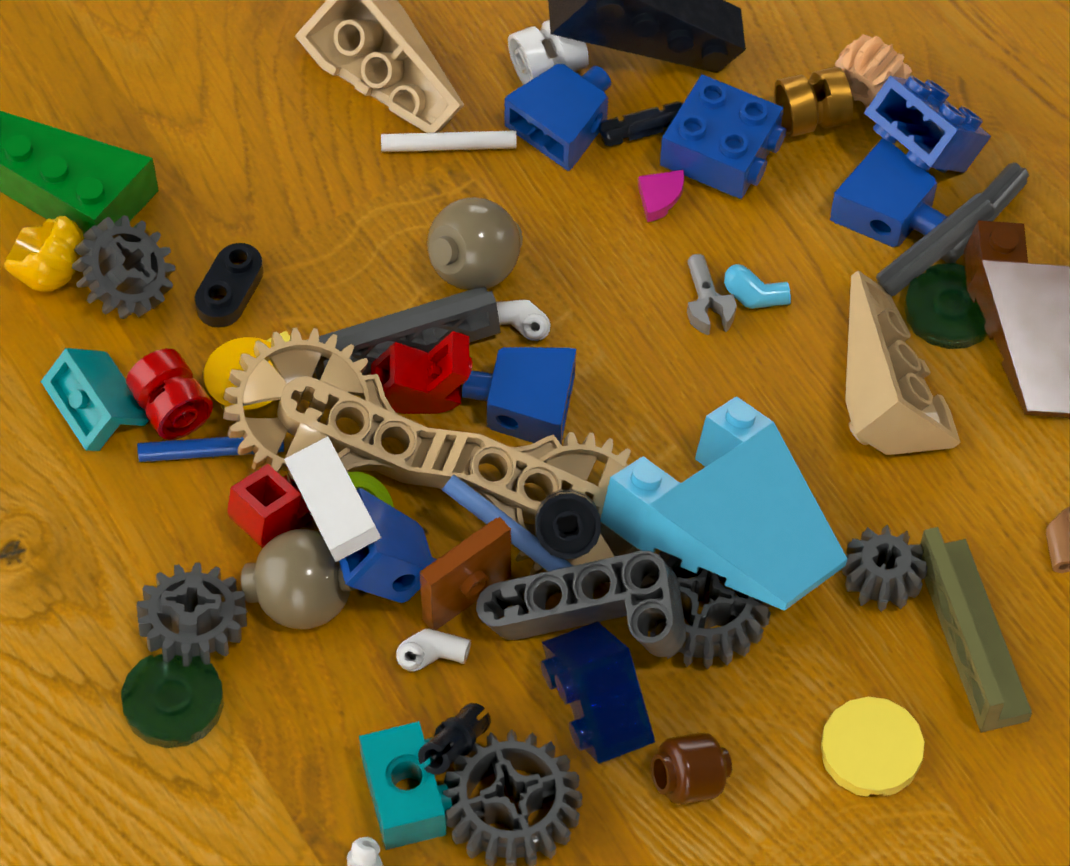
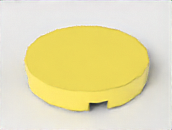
[821,696,925,797]

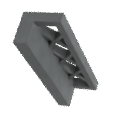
[315,287,501,380]

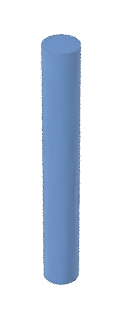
[442,475,573,571]

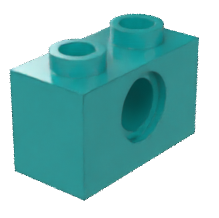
[359,721,452,850]

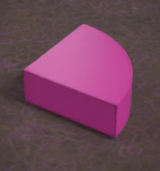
[638,170,684,222]

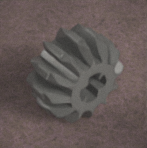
[841,524,927,612]

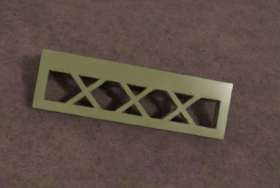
[920,527,1032,733]

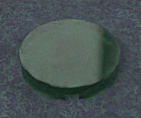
[904,263,988,349]
[121,654,224,748]

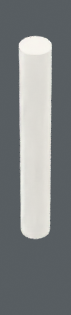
[381,131,517,152]

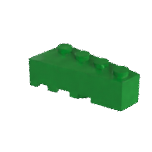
[0,111,159,234]

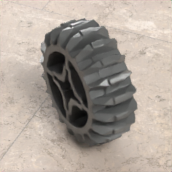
[641,551,771,669]
[443,729,582,866]

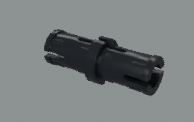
[418,703,491,775]

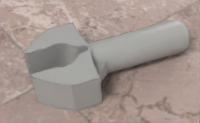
[687,254,737,335]

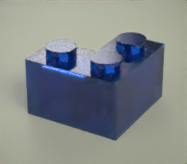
[540,621,656,764]

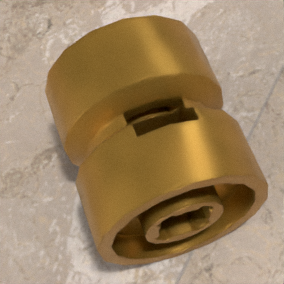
[774,67,853,137]

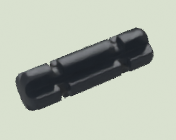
[599,101,682,147]

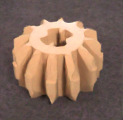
[834,34,912,108]

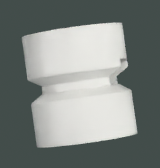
[508,20,589,85]

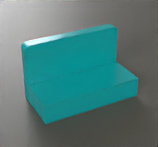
[40,348,149,451]

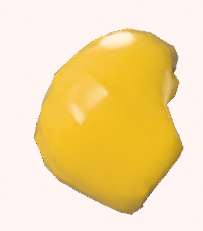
[4,216,84,292]

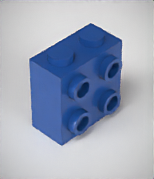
[660,74,786,200]
[864,75,991,173]

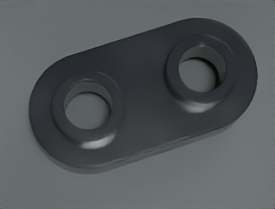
[195,243,263,328]

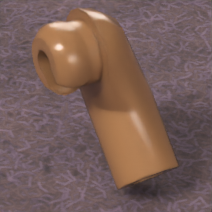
[1046,507,1070,573]

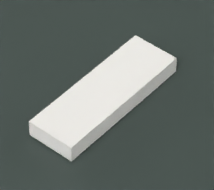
[284,436,381,562]

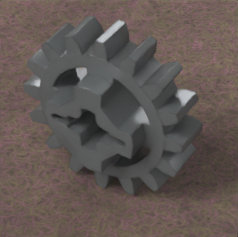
[72,215,175,319]
[136,563,247,667]

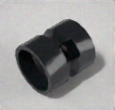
[535,489,601,559]

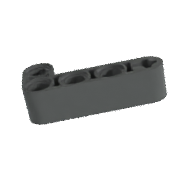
[476,551,686,657]

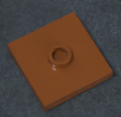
[420,517,511,630]

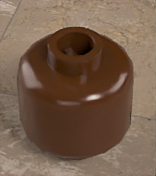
[651,733,732,805]

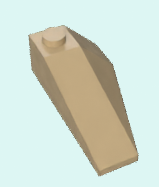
[295,0,464,133]
[845,270,961,455]

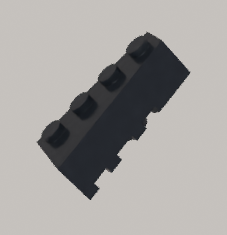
[548,0,746,73]

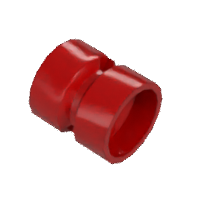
[126,348,213,440]

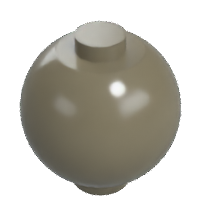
[427,197,523,290]
[241,529,355,629]

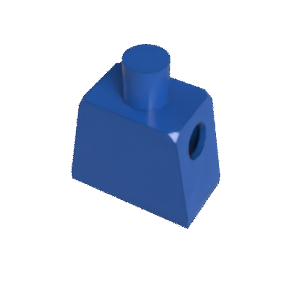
[504,64,611,172]
[830,138,947,247]
[462,347,576,445]
[339,487,437,603]

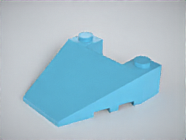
[601,396,848,611]

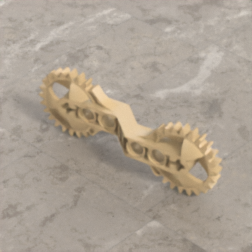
[223,328,642,589]

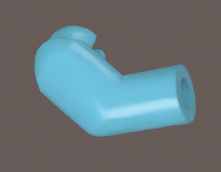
[724,264,791,309]

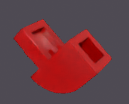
[371,331,473,414]
[227,464,314,548]

